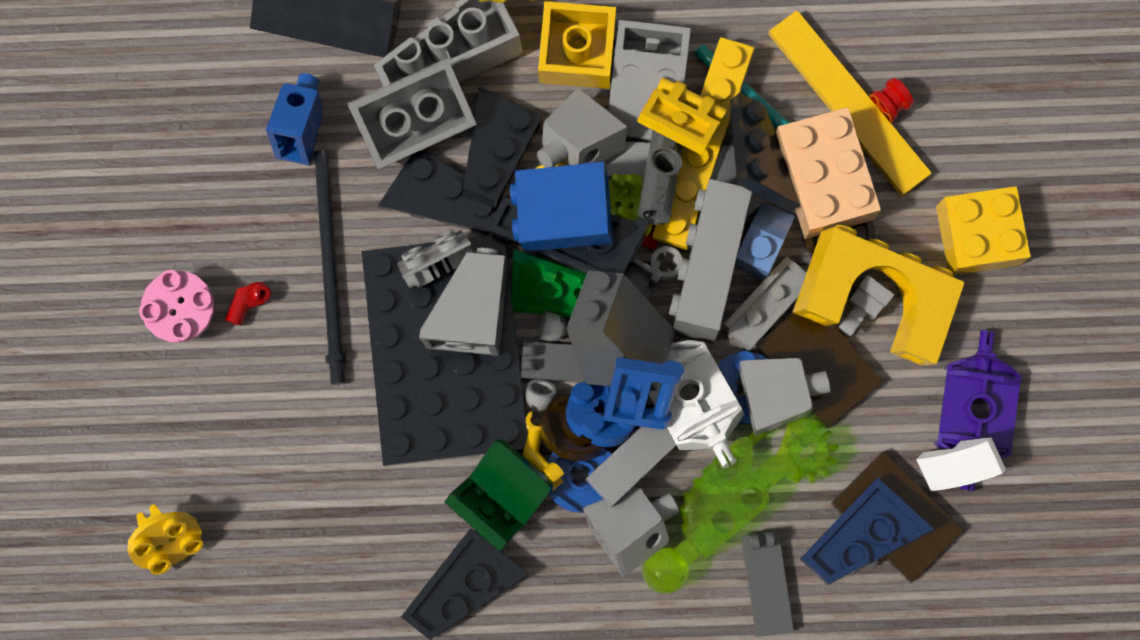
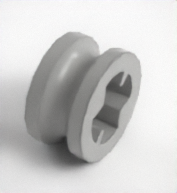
[650,246,682,281]

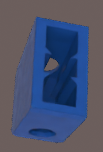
[266,73,323,166]

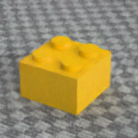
[538,1,616,89]
[936,186,1031,276]

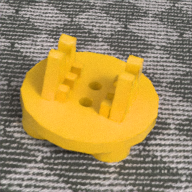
[127,504,203,575]

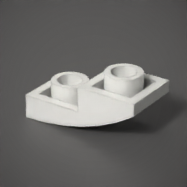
[916,438,1006,491]

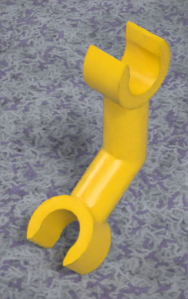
[523,412,564,491]

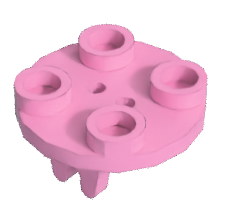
[139,270,214,343]

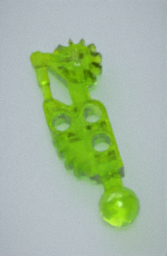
[642,417,839,594]

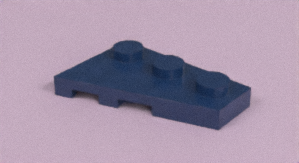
[800,477,934,586]

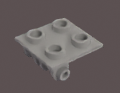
[397,229,474,288]

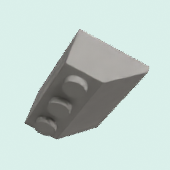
[347,58,477,169]

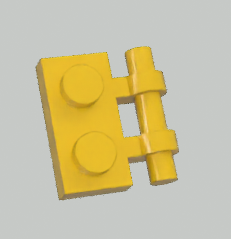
[637,77,727,155]

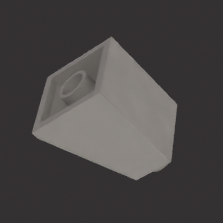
[419,248,508,356]

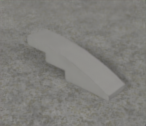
[585,384,699,507]

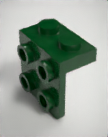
[444,439,553,551]

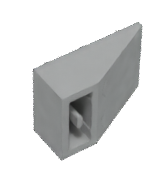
[608,20,691,141]

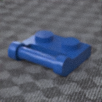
[603,357,685,429]

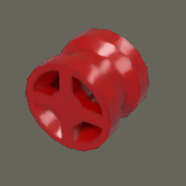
[869,77,914,123]

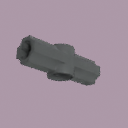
[637,130,683,225]

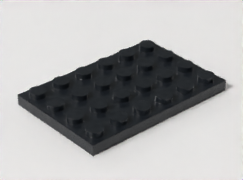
[361,235,528,467]

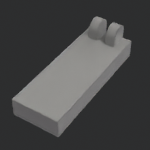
[722,256,806,351]

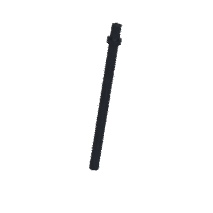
[314,150,347,385]

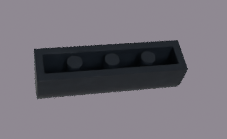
[250,0,402,58]

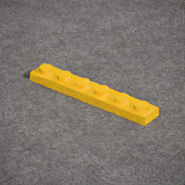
[652,37,754,250]

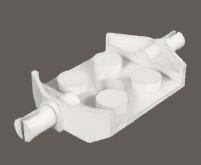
[649,340,744,469]

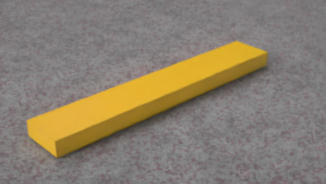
[768,10,931,197]

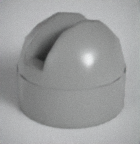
[539,311,566,342]
[526,379,556,411]

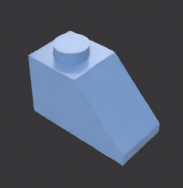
[734,202,795,280]

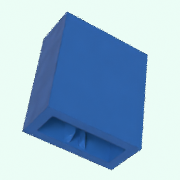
[510,162,613,252]

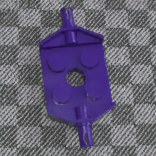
[934,330,1021,492]

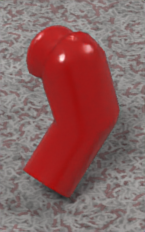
[225,282,271,326]

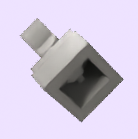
[838,275,894,338]

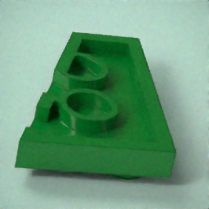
[511,250,586,318]

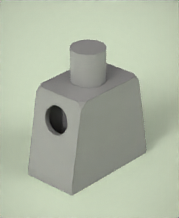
[537,88,627,168]
[739,358,830,436]
[583,487,679,577]

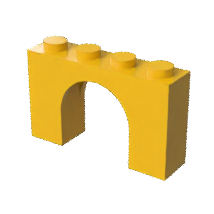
[793,225,965,366]

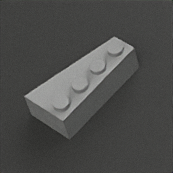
[374,0,523,87]
[669,179,752,344]

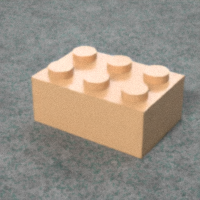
[775,107,881,239]

